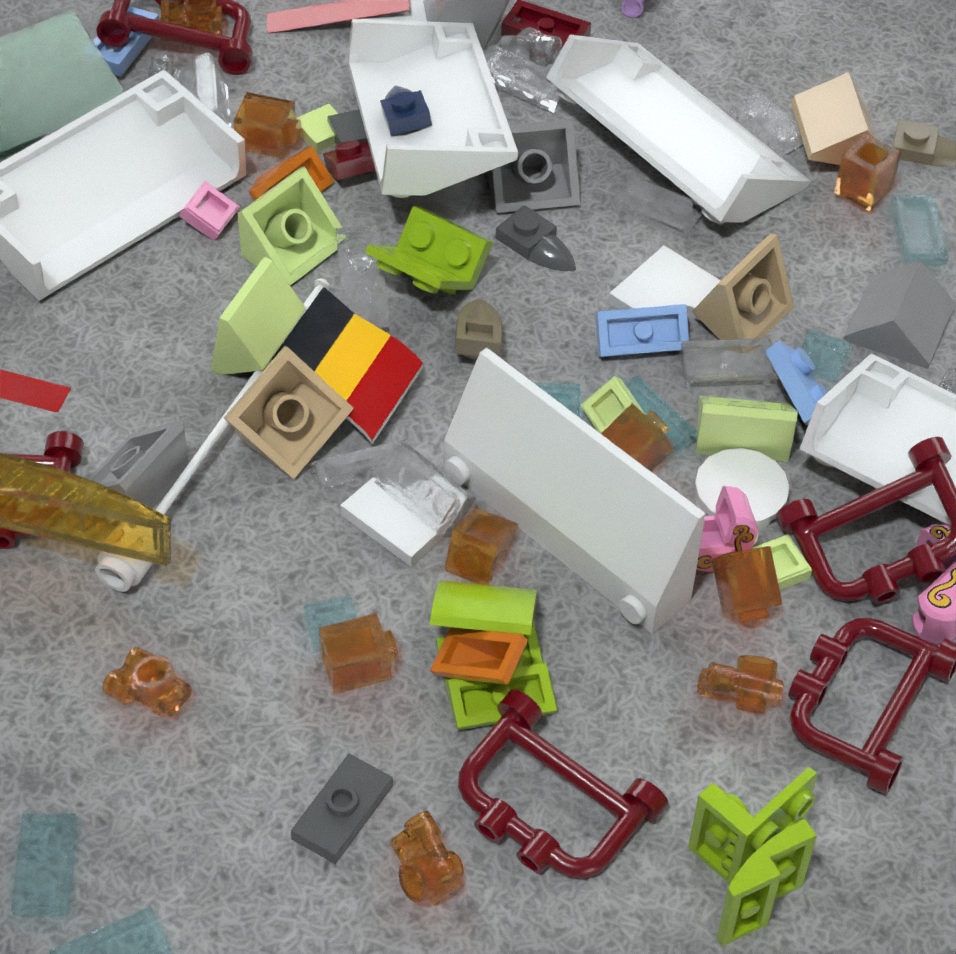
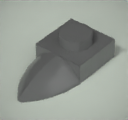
[495,205,576,271]

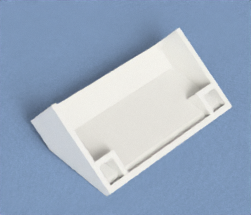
[347,19,518,198]
[546,35,811,224]
[0,70,246,301]
[444,347,706,634]
[800,353,956,526]

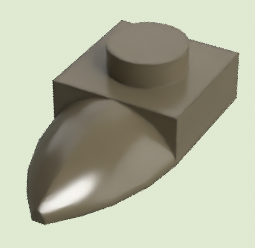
[890,119,956,167]
[454,299,502,360]

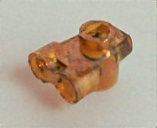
[160,0,223,41]
[102,647,191,717]
[697,655,783,713]
[390,811,465,906]

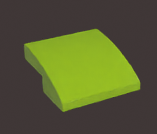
[430,580,537,635]
[435,621,557,731]
[716,819,817,946]

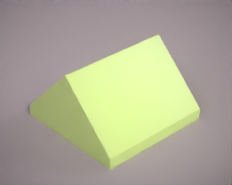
[238,166,350,286]
[210,256,306,375]
[696,395,798,462]

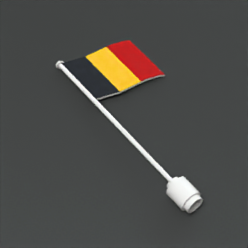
[95,278,423,592]

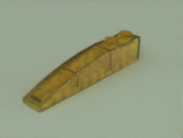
[0,453,171,566]

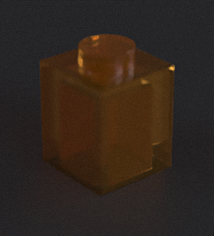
[234,92,301,159]
[834,133,901,212]
[601,403,674,472]
[712,546,782,623]
[318,613,398,695]

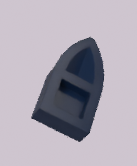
[380,85,432,136]

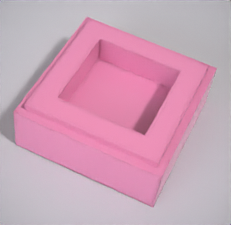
[179,181,240,241]

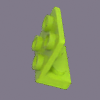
[365,206,493,294]
[688,766,818,884]

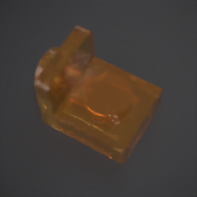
[445,507,519,584]

